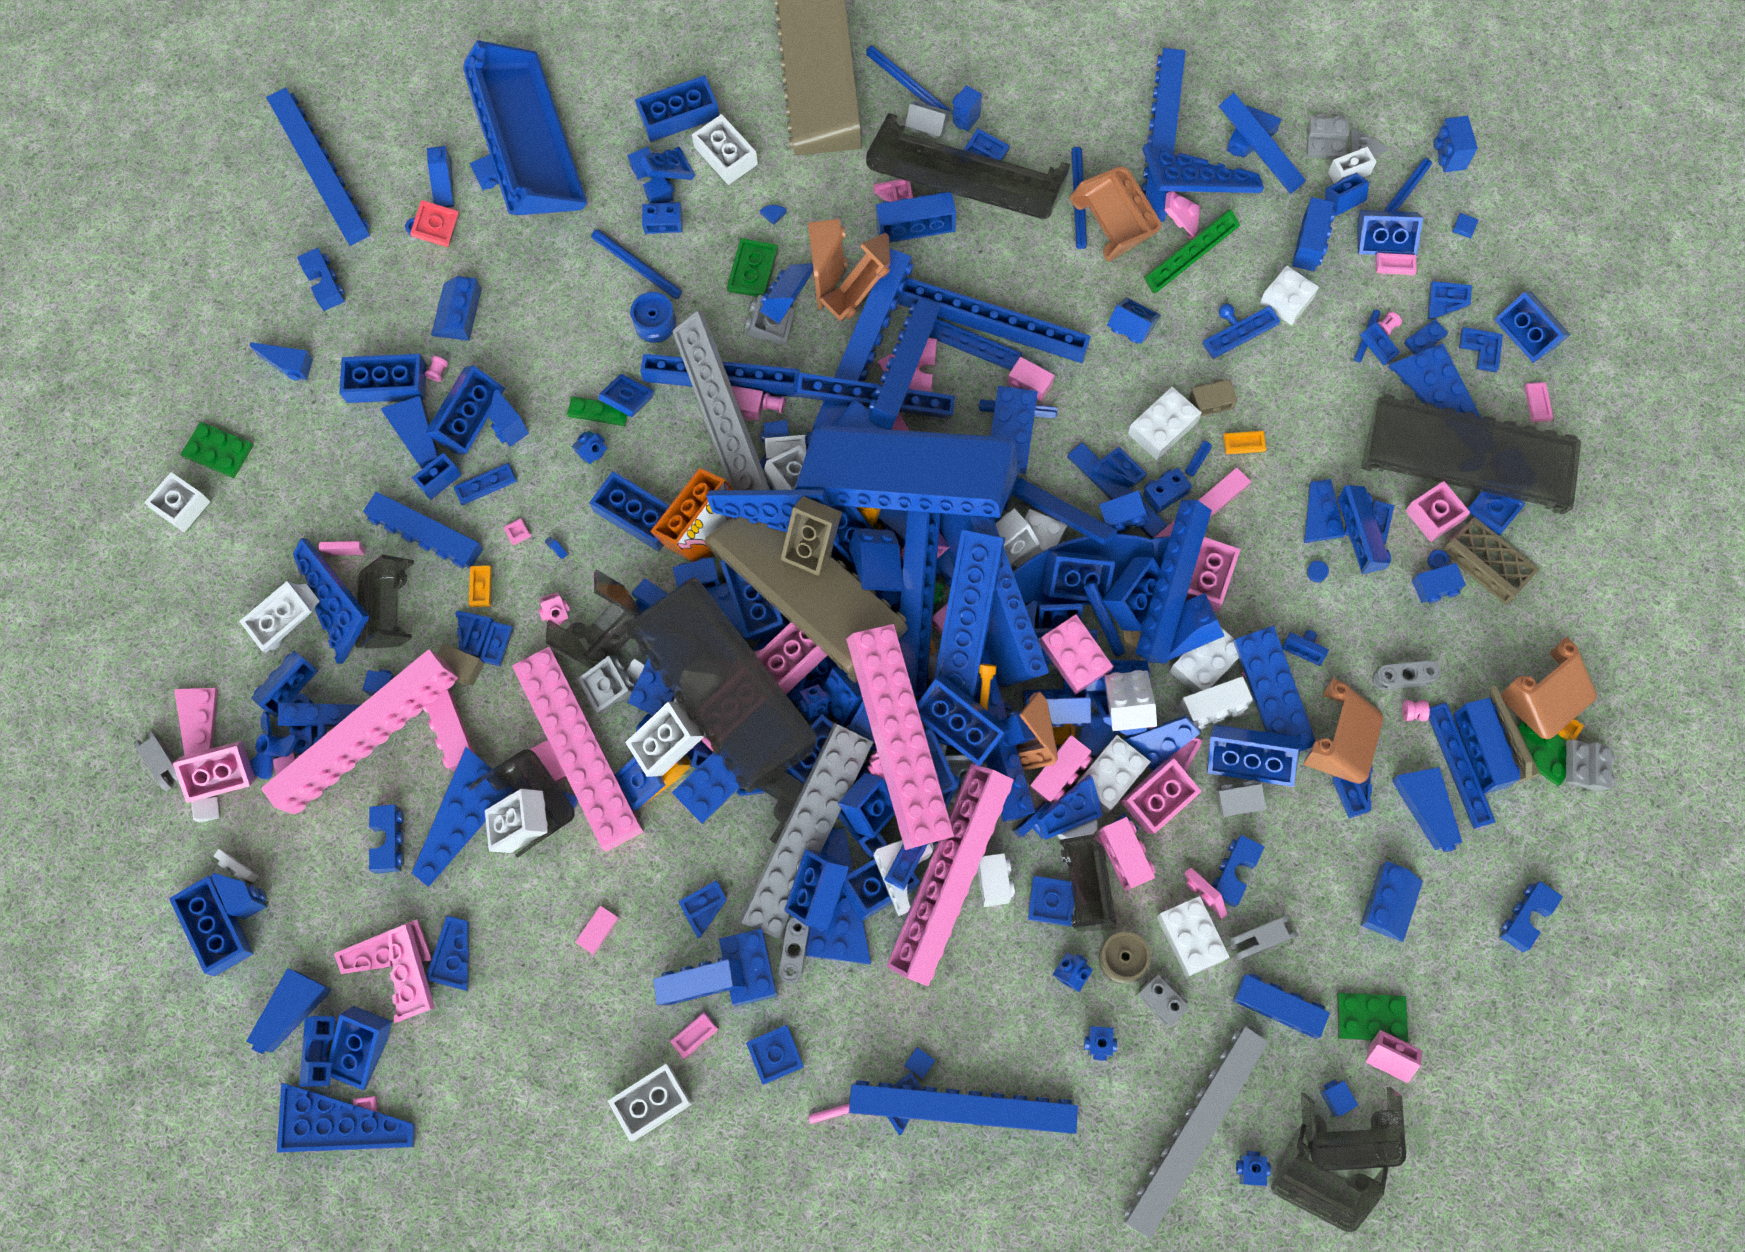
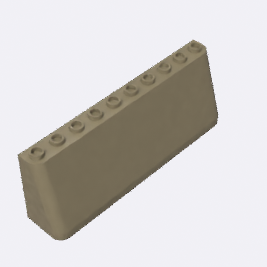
[774,0,861,156]
[704,516,908,683]

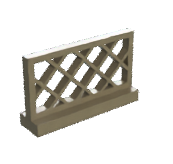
[1443,516,1540,605]
[1490,685,1540,783]

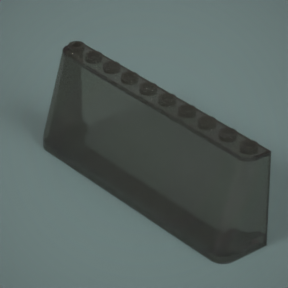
[866,113,1070,219]
[1361,394,1581,514]
[626,577,817,793]

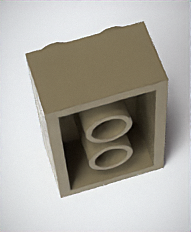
[780,496,842,576]

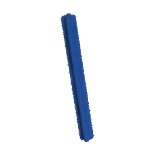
[866,45,950,113]
[1071,147,1087,249]
[591,230,682,299]

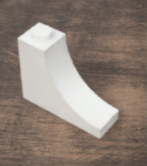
[873,840,934,916]

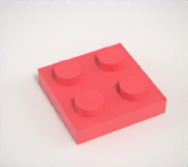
[411,200,459,247]

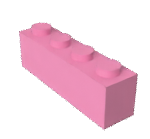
[423,688,475,772]

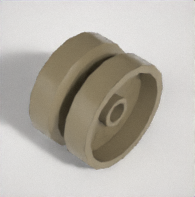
[1099,931,1151,984]

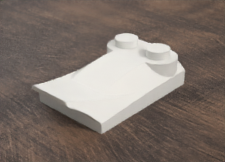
[239,581,320,653]

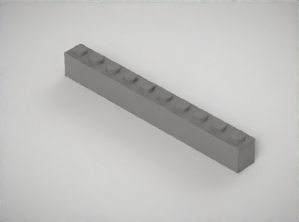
[1123,1027,1269,1239]

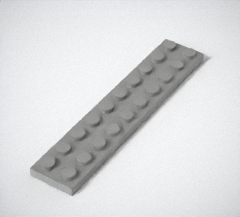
[672,311,770,490]
[739,723,873,939]

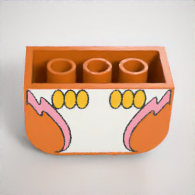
[650,468,734,562]

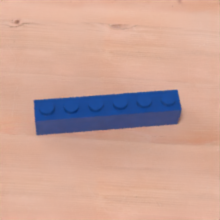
[363,492,483,569]

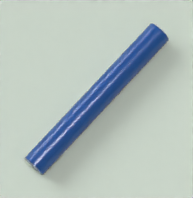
[1354,310,1381,363]

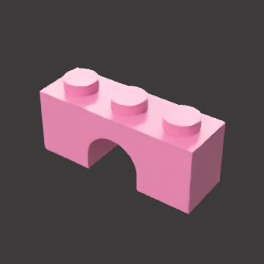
[908,338,937,392]

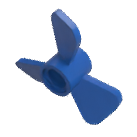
[250,712,299,779]

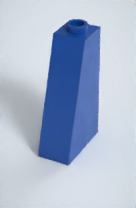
[381,396,439,469]
[1392,767,1462,852]
[246,968,332,1054]

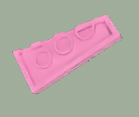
[174,688,218,755]
[334,919,432,974]
[387,924,435,1023]

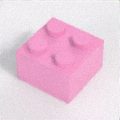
[1405,481,1470,542]

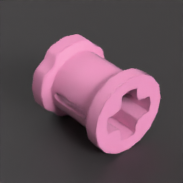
[1378,312,1402,336]
[425,356,449,382]
[762,393,786,414]

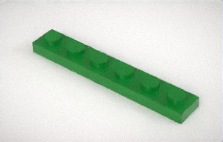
[1143,209,1240,293]

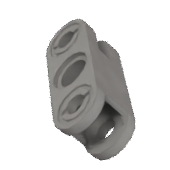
[1373,661,1441,690]
[134,730,179,792]
[1229,915,1299,960]
[779,917,810,985]

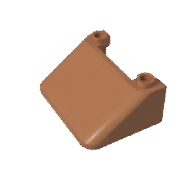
[1069,166,1162,262]
[808,219,848,311]
[819,233,891,322]
[1501,636,1597,739]
[1303,678,1383,784]
[1007,692,1058,771]

